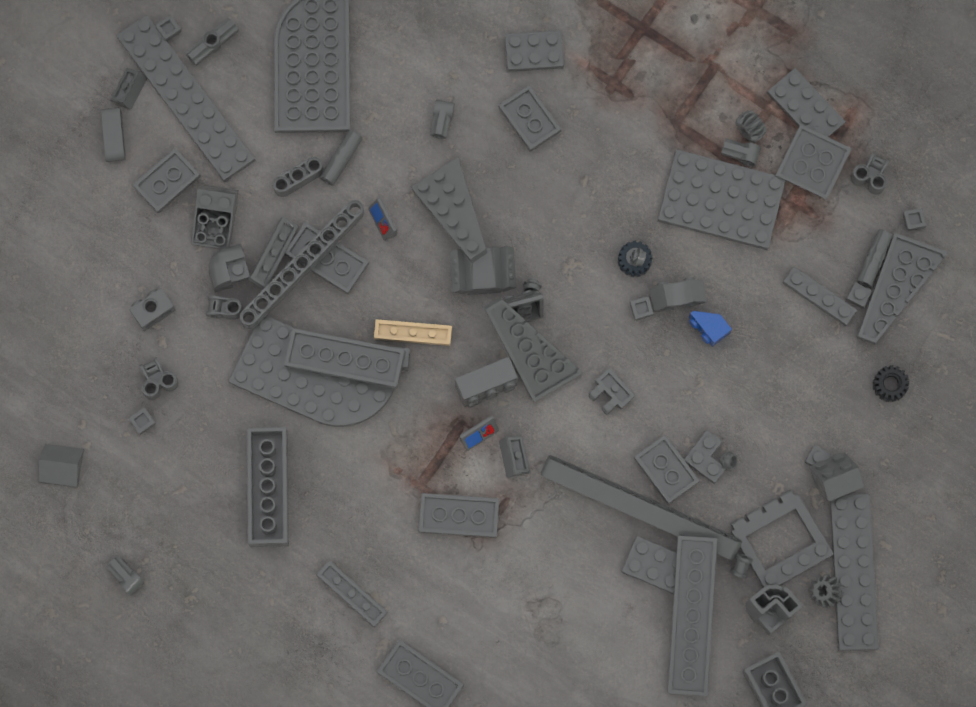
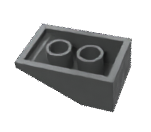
[503,290,544,322]

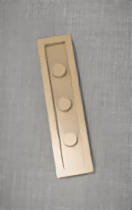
[374,319,452,346]

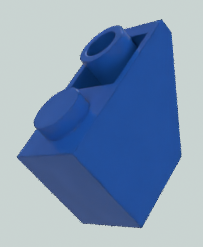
[689,311,732,347]

